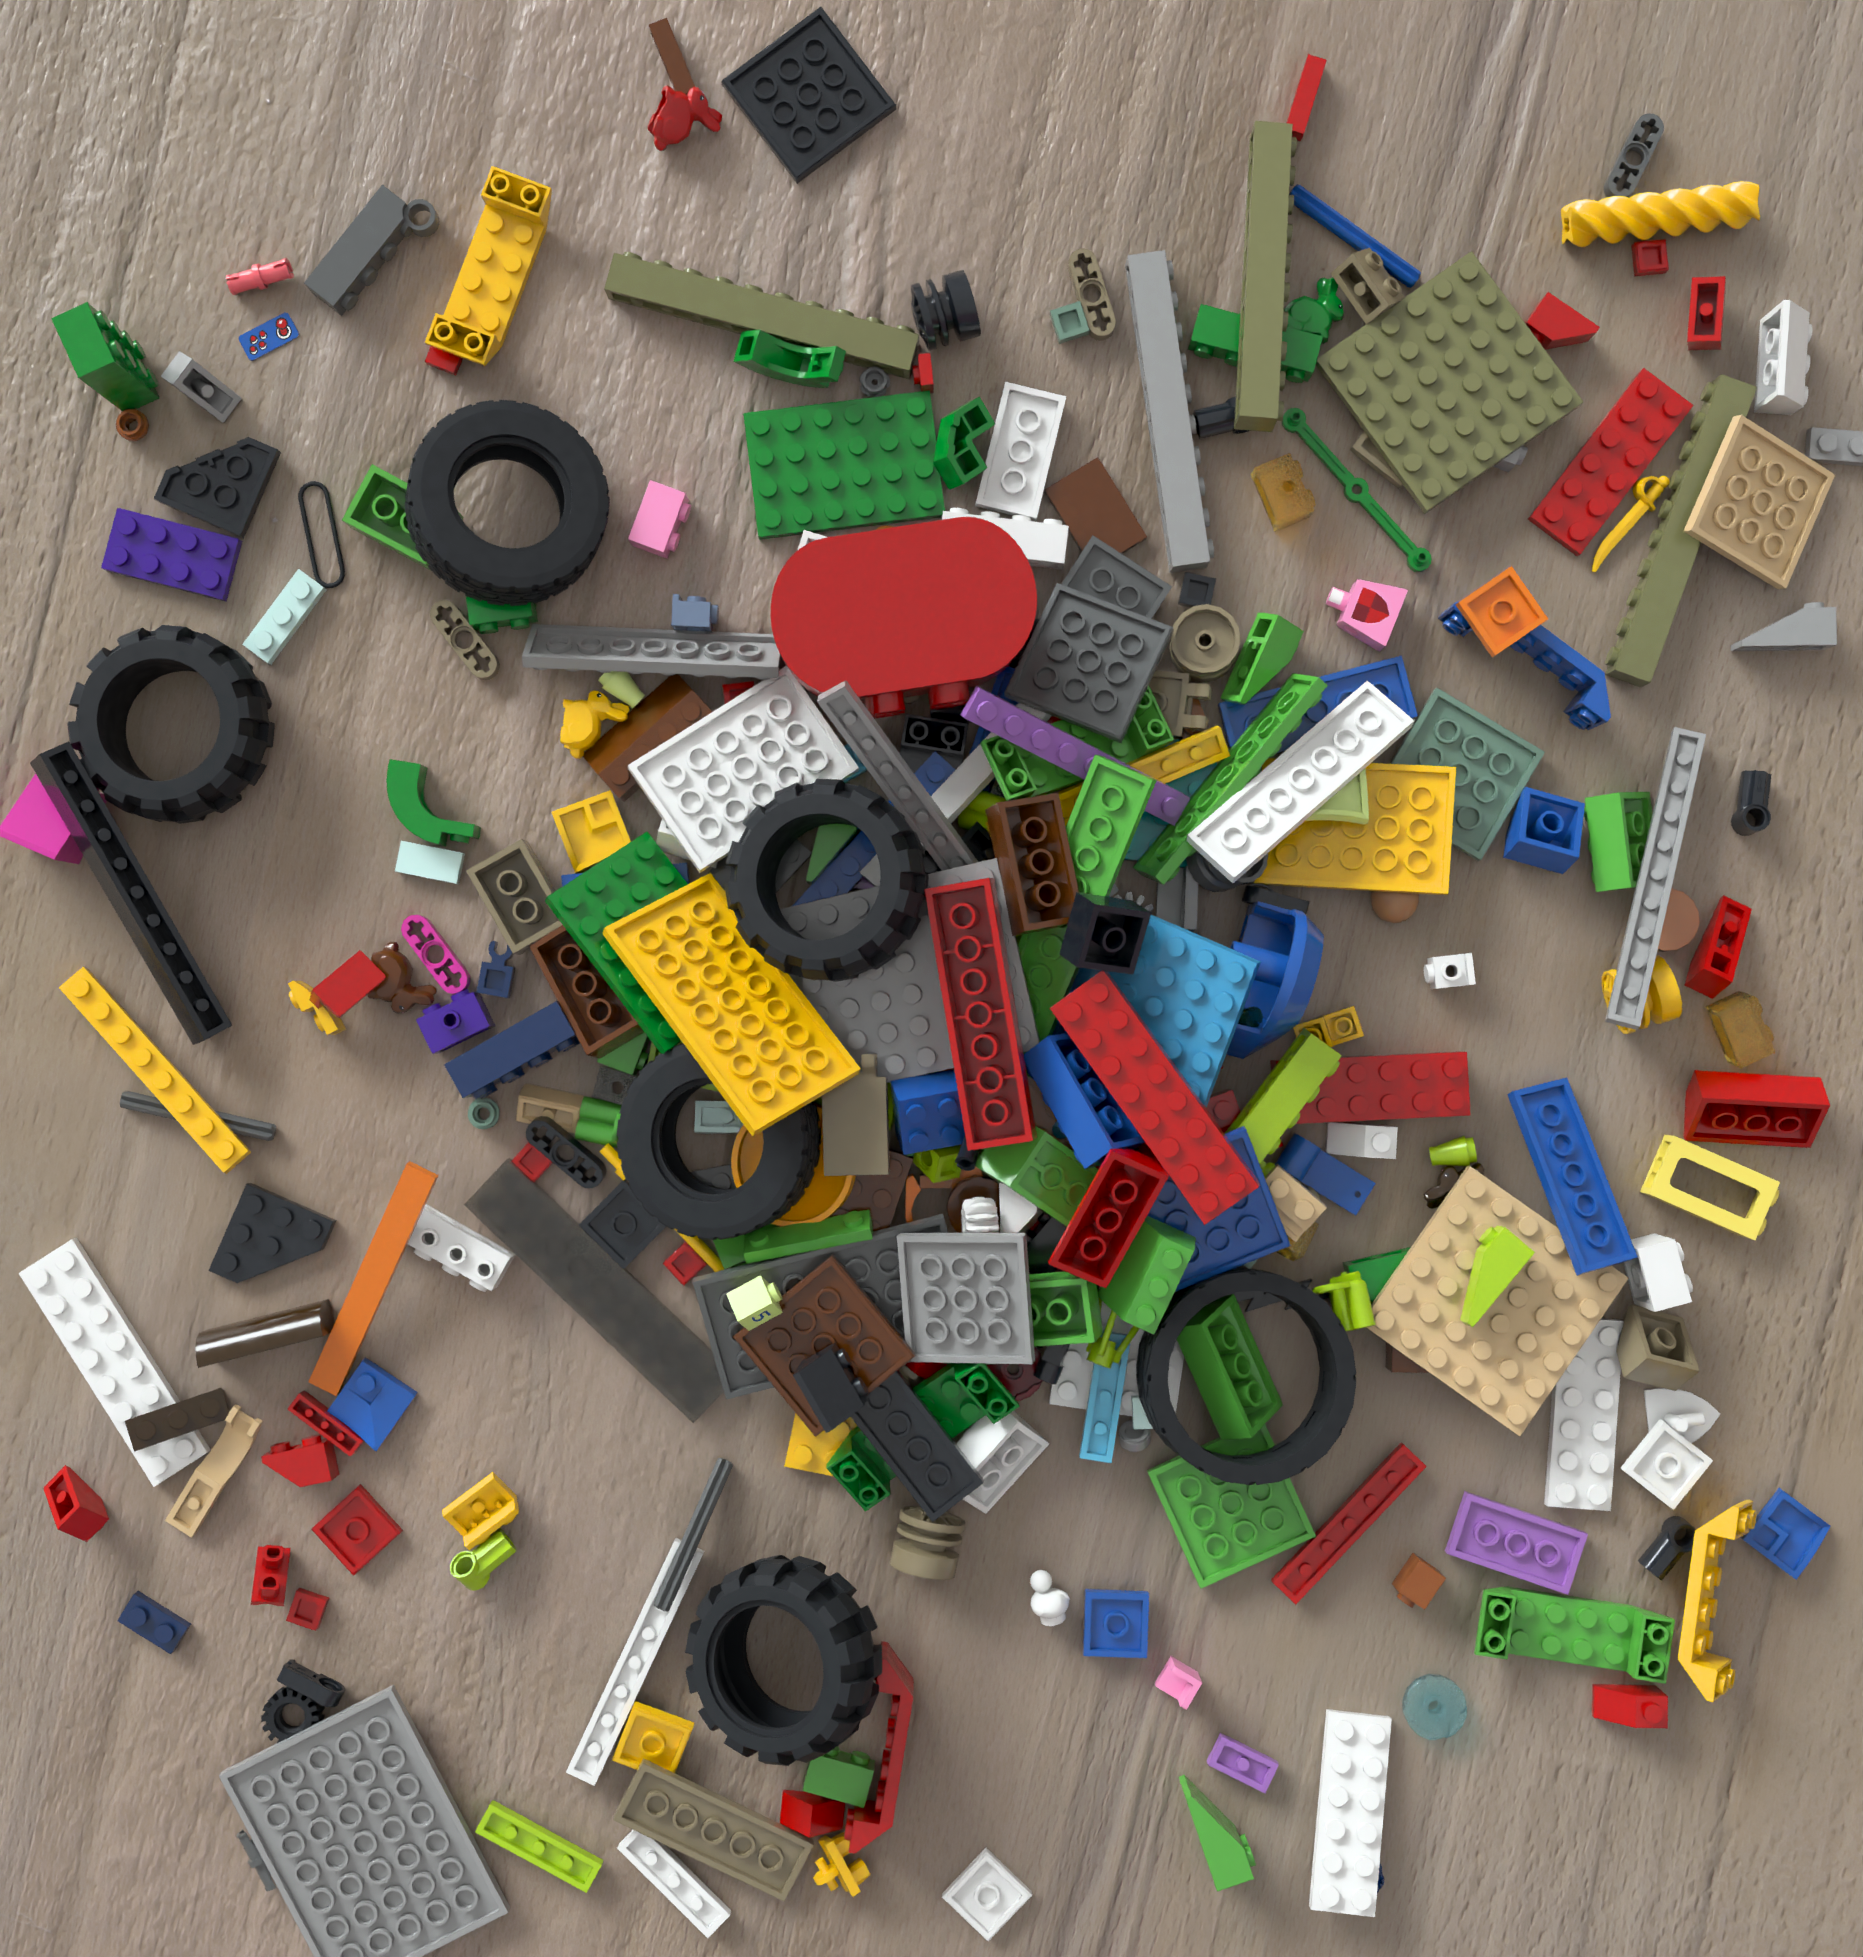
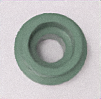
[468,1098,500,1129]

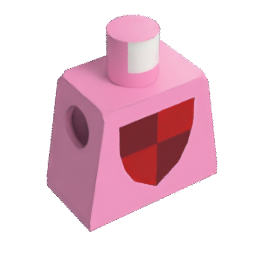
[1326,580,1408,651]

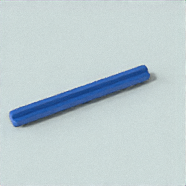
[1289,184,1421,288]

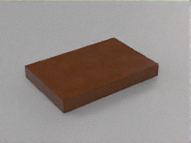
[1044,457,1147,554]

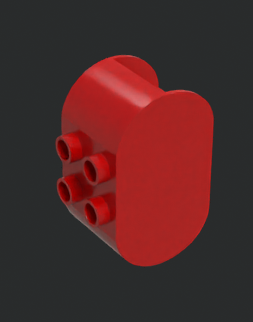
[770,517,1037,719]

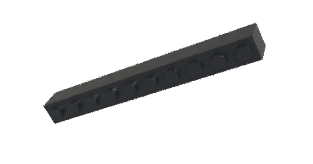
[30,741,232,1045]

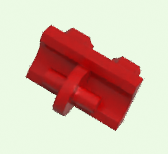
[251,1545,291,1606]

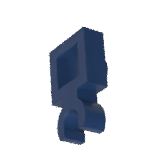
[476,941,515,998]

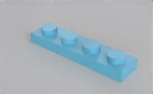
[1079,1330,1130,1463]

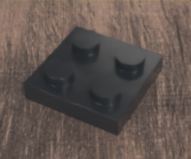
[579,1179,667,1270]

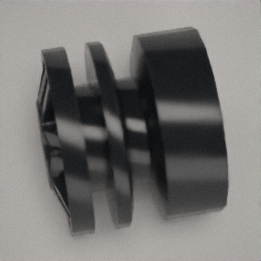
[911,270,981,351]

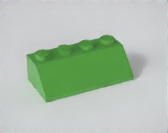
[1176,1294,1283,1440]

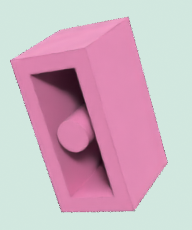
[628,480,691,558]

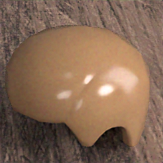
[1371,891,1419,923]

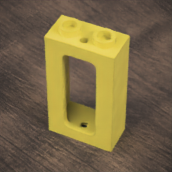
[1640,1135,1780,1240]

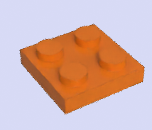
[1456,566,1548,657]

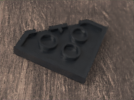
[154,437,281,538]
[208,1183,337,1283]

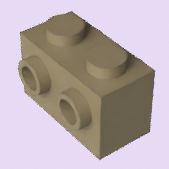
[1330,248,1405,324]

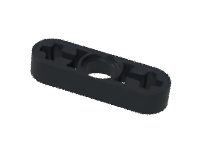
[526,1116,606,1188]

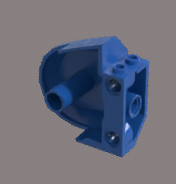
[1227,901,1324,1059]

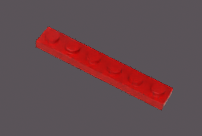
[1271,1442,1427,1605]

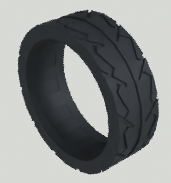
[1136,1267,1356,1485]

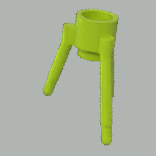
[1086,1298,1140,1369]

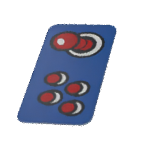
[239,312,299,360]

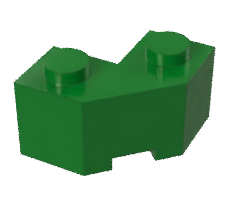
[933,396,995,490]

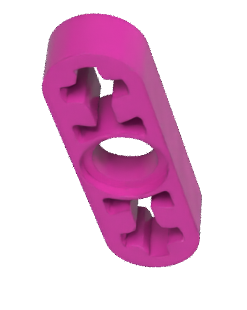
[401,915,470,994]

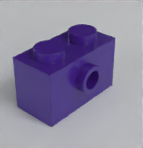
[416,989,495,1054]

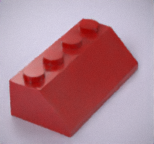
[1684,1070,1830,1148]
[1048,1149,1169,1288]

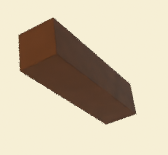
[649,18,695,94]

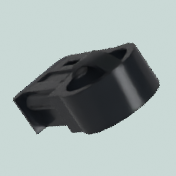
[1242,883,1310,914]
[277,1659,345,1707]

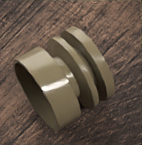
[890,1506,965,1580]

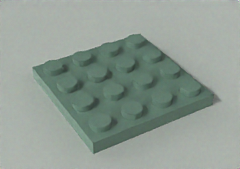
[1390,688,1545,861]

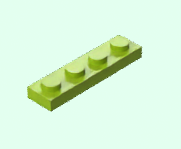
[475,1800,604,1893]

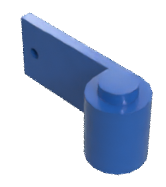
[1275,1133,1376,1216]

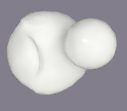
[1030,1570,1070,1626]

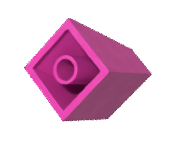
[0,773,107,864]

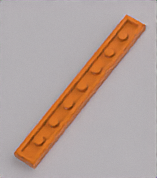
[308,1161,439,1396]

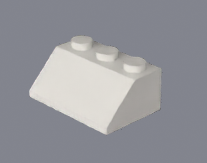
[1754,300,1813,415]
[957,1411,1049,1514]

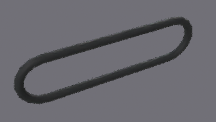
[298,481,345,588]

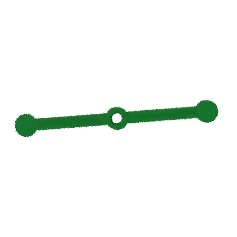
[1282,408,1432,572]

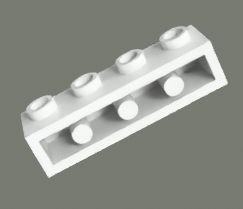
[408,1204,516,1292]

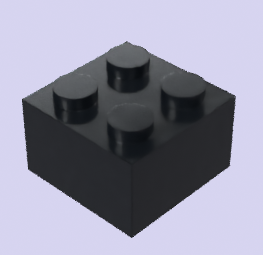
[1059,892,1151,975]

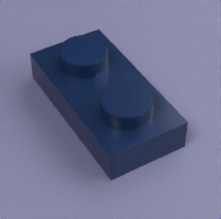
[117,1591,191,1654]

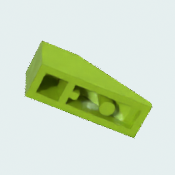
[1460,1225,1535,1327]

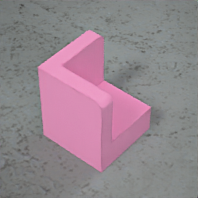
[1155,1656,1202,1710]

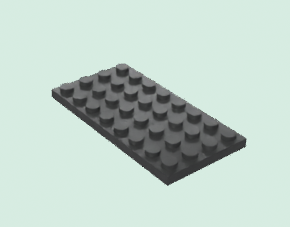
[693,1214,948,1400]

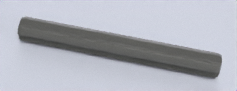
[120,1091,276,1141]
[654,1458,733,1612]

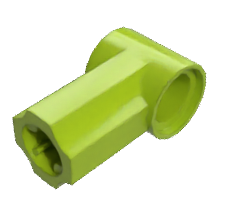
[450,1528,517,1591]

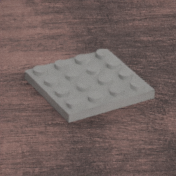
[897,1233,1035,1364]

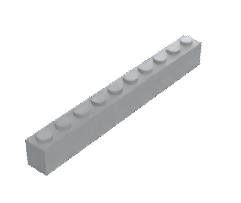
[1125,250,1214,573]

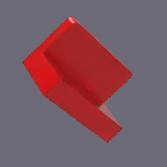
[309,950,386,1018]

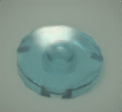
[1402,1674,1467,1740]

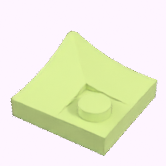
[1306,769,1369,824]

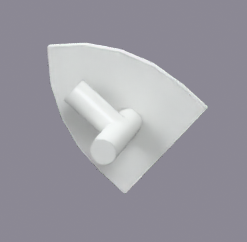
[1644,1388,1720,1443]

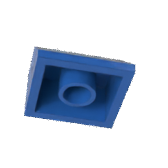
[1503,787,1585,874]

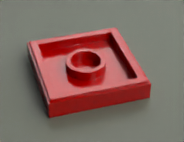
[311,1484,403,1576]

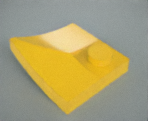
[551,790,631,874]

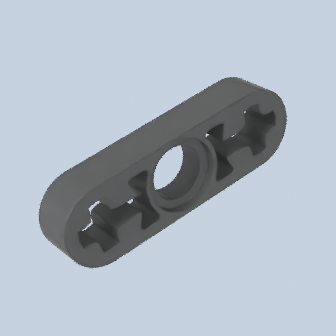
[1603,113,1664,197]

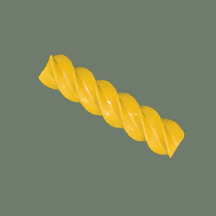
[1561,181,1760,247]

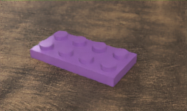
[1445,1491,1588,1595]

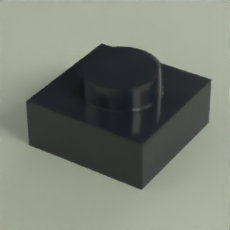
[1178,572,1216,608]

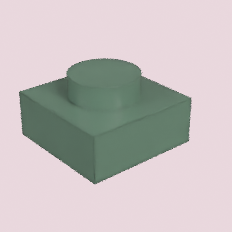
[1049,301,1090,344]

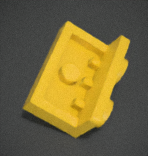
[442,1472,519,1550]

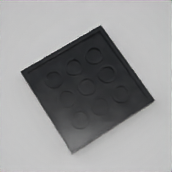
[721,7,896,184]

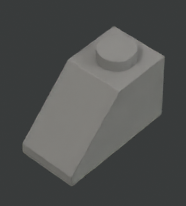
[161,351,242,423]

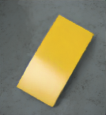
[288,981,346,1035]
[1293,1006,1364,1047]

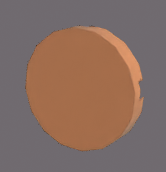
[1658,888,1700,951]

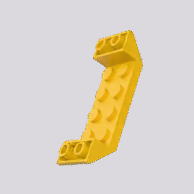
[425,166,552,366]
[1678,1499,1757,1702]

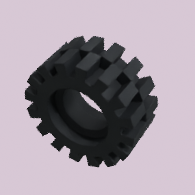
[261,1686,325,1743]

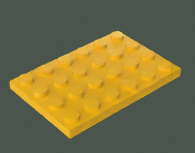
[1254,758,1456,895]

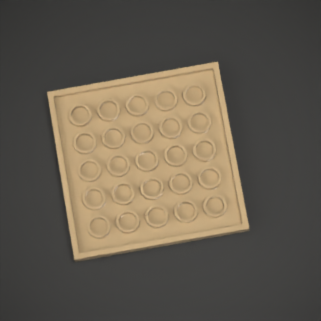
[1366,1166,1629,1436]

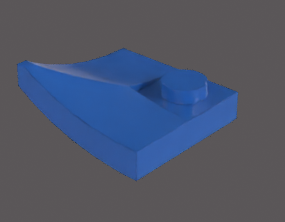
[327,1357,418,1451]
[1741,1488,1830,1580]

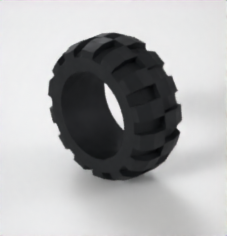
[67,625,275,824]
[724,779,929,982]

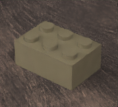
[466,839,562,955]

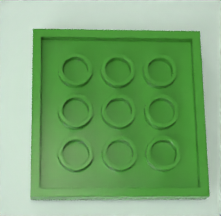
[1147,1425,1316,1589]

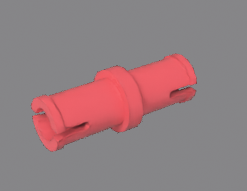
[226,258,294,295]

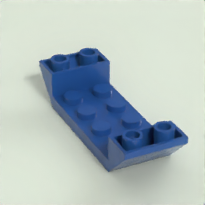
[1438,601,1611,730]

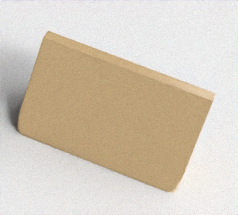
[516,1084,584,1134]

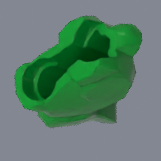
[1283,277,1344,344]

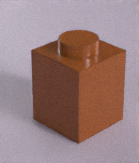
[1392,1553,1446,1610]

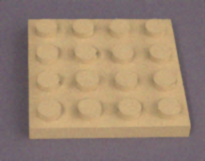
[1683,415,1835,589]

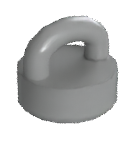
[1119,1420,1151,1452]

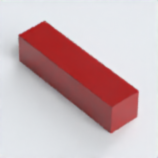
[1286,54,1327,142]
[287,1390,364,1457]

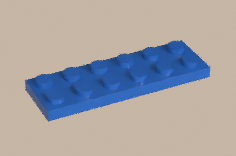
[1218,655,1418,754]
[1508,1077,1638,1276]

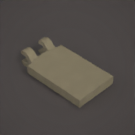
[1149,670,1213,738]
[822,1054,890,1176]

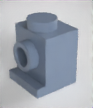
[671,594,719,632]

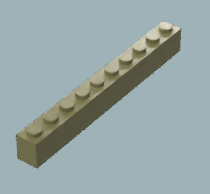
[1234,121,1297,432]
[604,252,919,380]
[1605,374,1757,688]

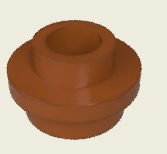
[116,409,149,441]

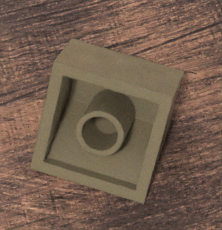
[1616,1305,1699,1391]

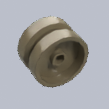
[1169,604,1241,683]

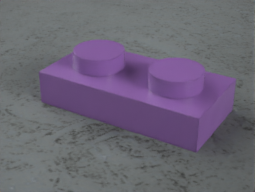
[1207,1733,1279,1793]

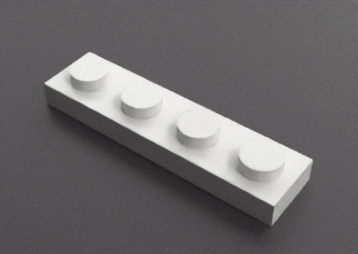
[617,1830,731,1938]

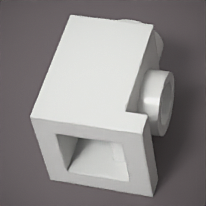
[1424,953,1476,989]

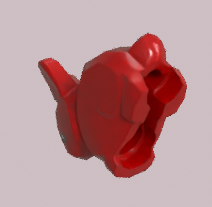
[647,86,722,152]

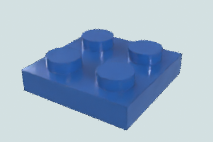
[1083,1589,1149,1658]

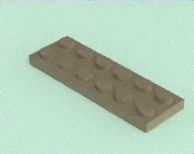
[613,1758,814,1902]

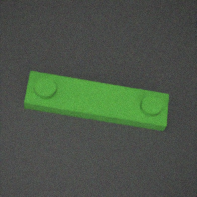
[743,1210,873,1263]

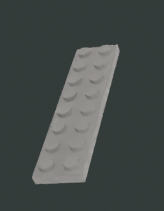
[522,624,781,680]

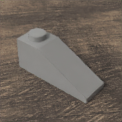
[1731,602,1837,651]

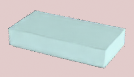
[395,841,465,884]

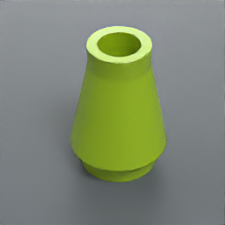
[1429,1135,1477,1166]

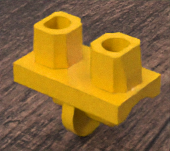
[813,1831,871,1897]

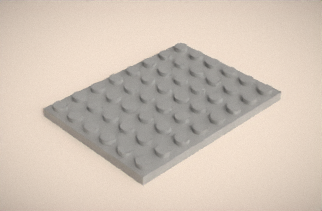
[780,858,1040,1098]
[219,1685,510,1957]

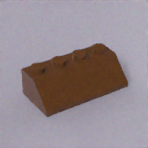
[583,674,712,802]
[985,793,1079,936]

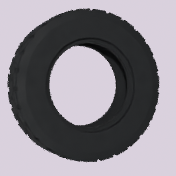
[405,400,610,606]
[617,1043,821,1240]

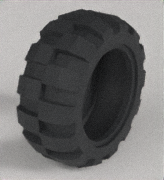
[685,1555,882,1766]

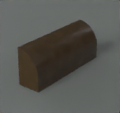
[195,1299,335,1368]

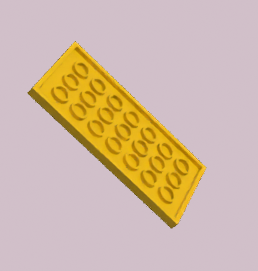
[603,873,861,1137]

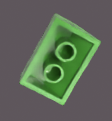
[1584,792,1653,892]
[1098,1216,1196,1334]

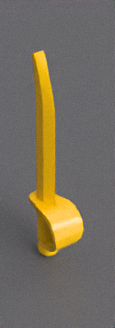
[1592,476,1670,572]

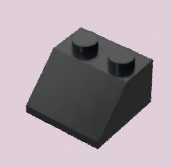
[793,1343,868,1433]

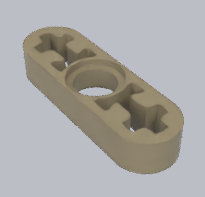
[1068,248,1116,341]
[430,600,500,680]

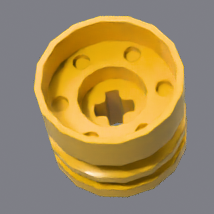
[1602,955,1682,1034]

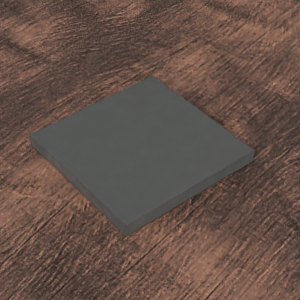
[1004,583,1174,743]

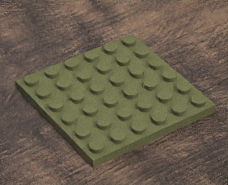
[1316,251,1583,514]

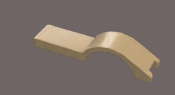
[165,1404,263,1538]

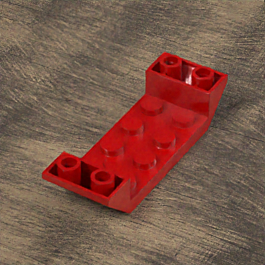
[844,1641,914,1854]

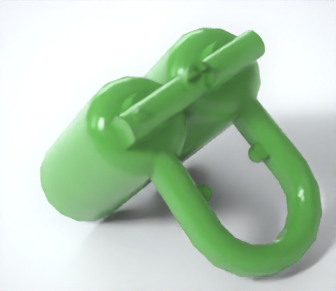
[575,1096,622,1148]

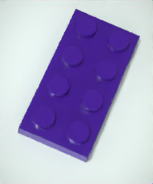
[101,508,243,602]

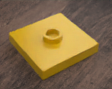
[612,1701,694,1773]

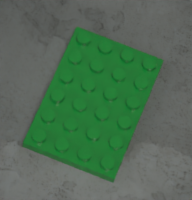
[743,390,945,540]
[545,832,688,1054]

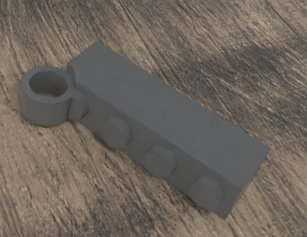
[304,185,439,316]

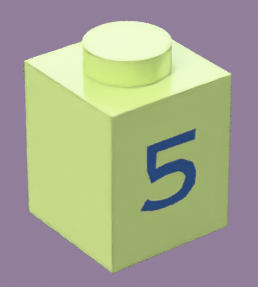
[726,1275,783,1331]

